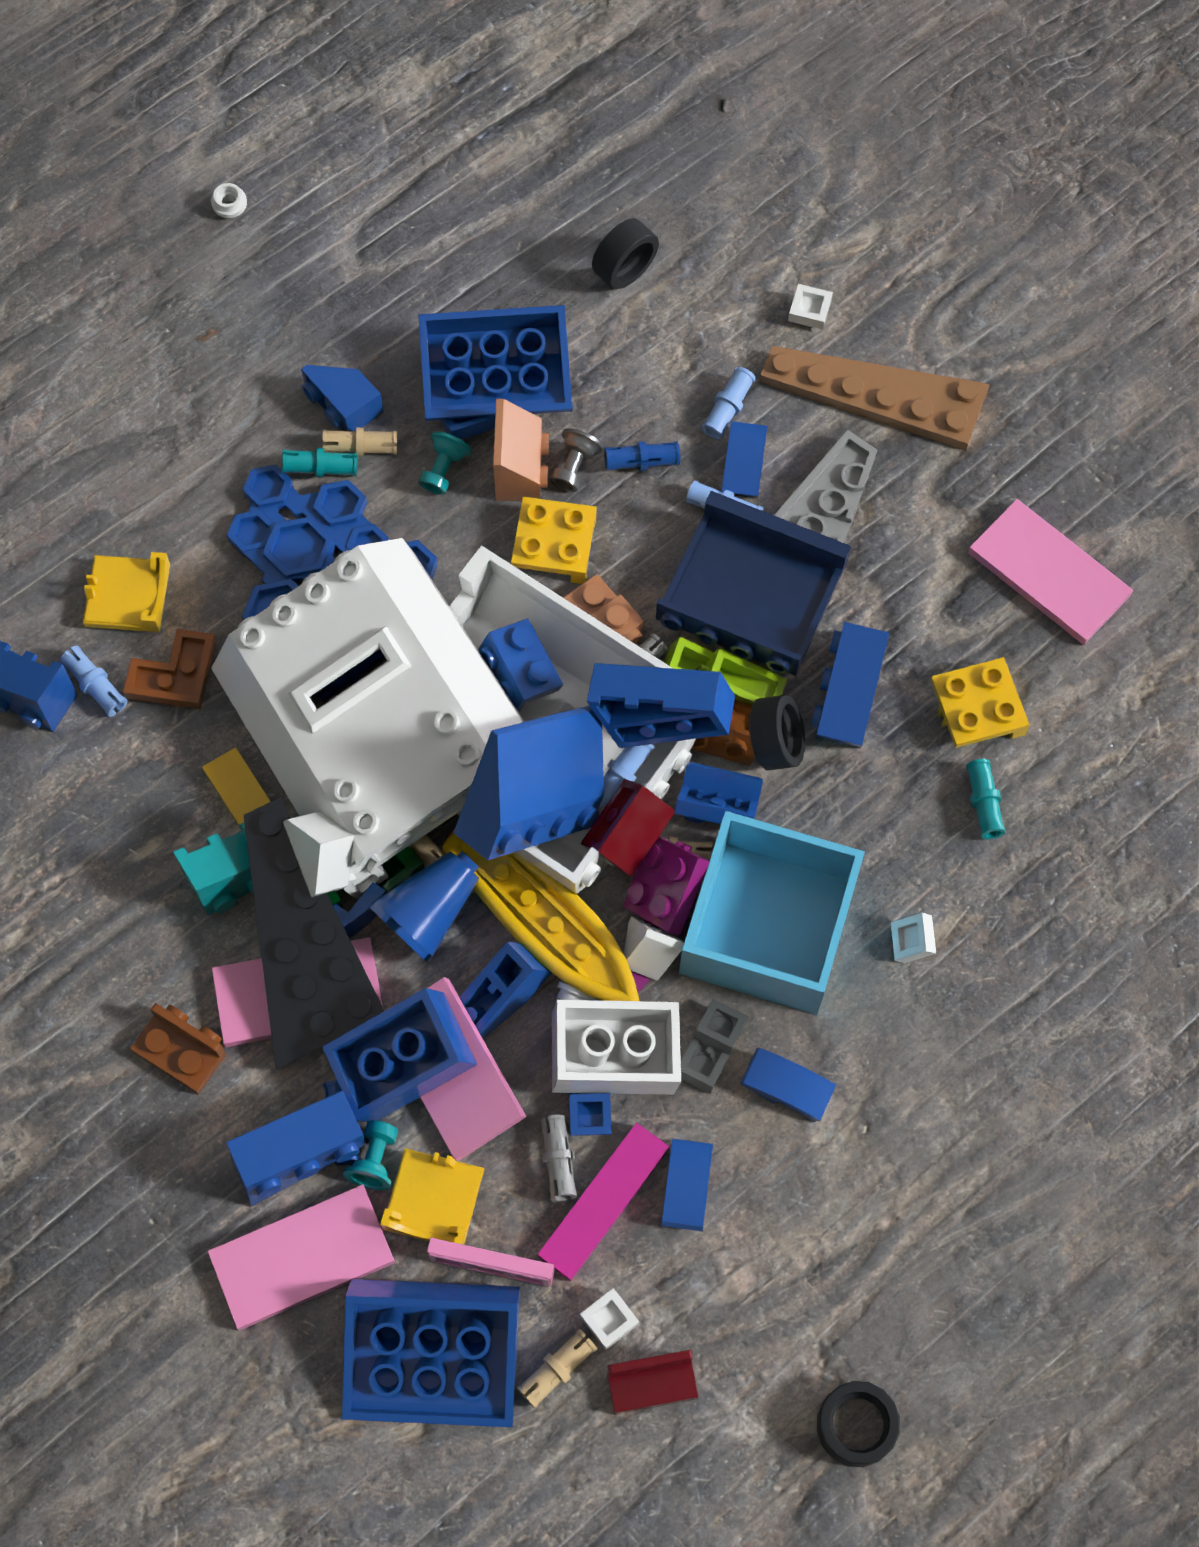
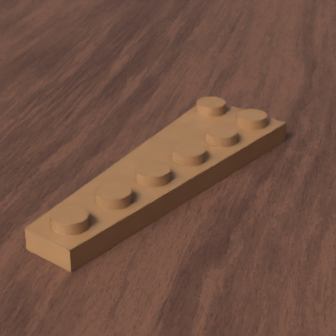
[759,346,990,451]

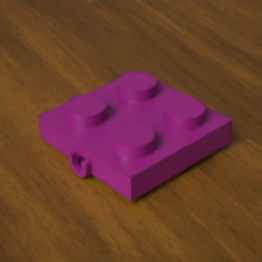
[623,836,710,936]

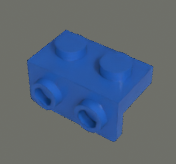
[478,618,564,712]
[674,762,763,824]

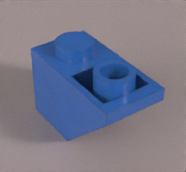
[301,365,384,431]

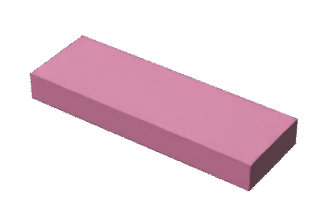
[427,1238,555,1287]

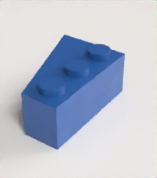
[810,622,890,748]
[0,641,78,732]
[586,663,735,748]
[226,1091,364,1207]

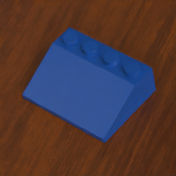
[418,305,573,421]
[454,706,604,860]
[342,1279,520,1428]

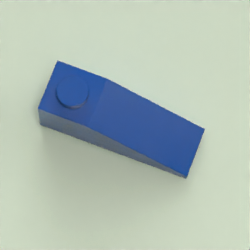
[459,942,552,1039]

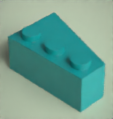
[173,817,291,916]

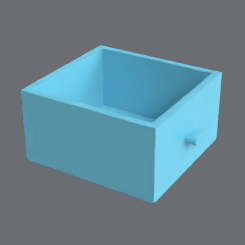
[679,811,865,1015]

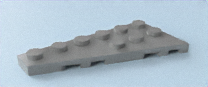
[774,430,877,543]

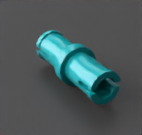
[282,448,358,478]
[966,759,1006,840]

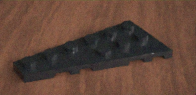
[244,798,385,1070]

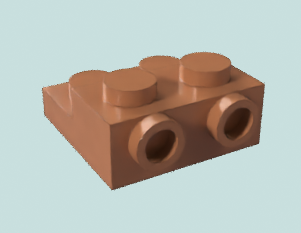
[563,574,644,645]

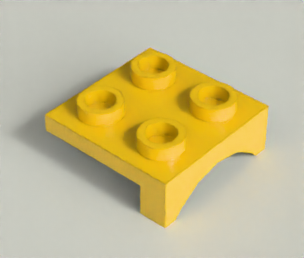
[511,497,597,584]
[83,552,170,633]
[930,657,1030,748]
[380,1148,484,1245]

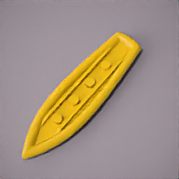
[442,829,639,1001]

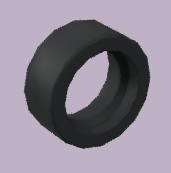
[591,218,659,290]
[749,695,805,771]
[817,1381,900,1467]

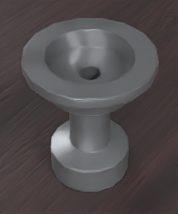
[550,428,603,492]

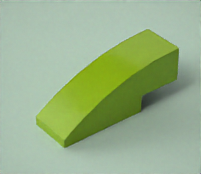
[664,637,787,705]

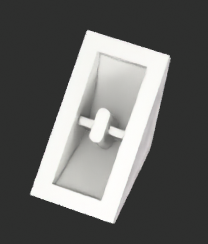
[283,811,354,897]
[623,916,684,981]

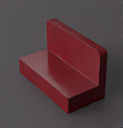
[580,778,674,876]
[607,1350,699,1415]

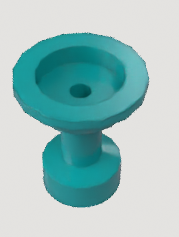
[418,431,472,495]
[343,1120,399,1191]

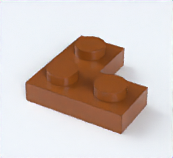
[123,629,216,709]

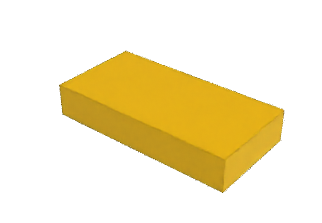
[202,747,271,826]

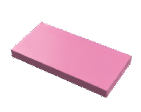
[968,499,1133,645]
[212,937,383,1047]
[420,977,526,1161]
[208,1185,395,1331]

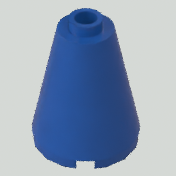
[369,851,479,962]

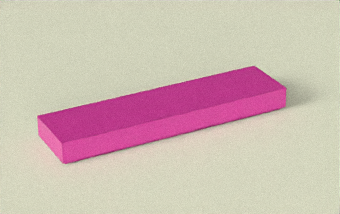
[537,1122,670,1282]

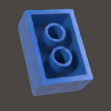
[323,988,477,1122]

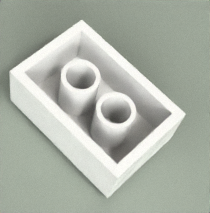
[552,1000,681,1095]

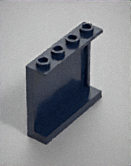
[656,491,851,676]

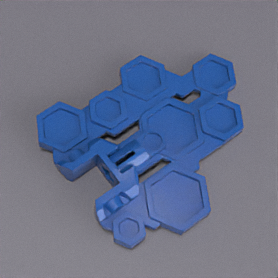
[227,465,438,620]

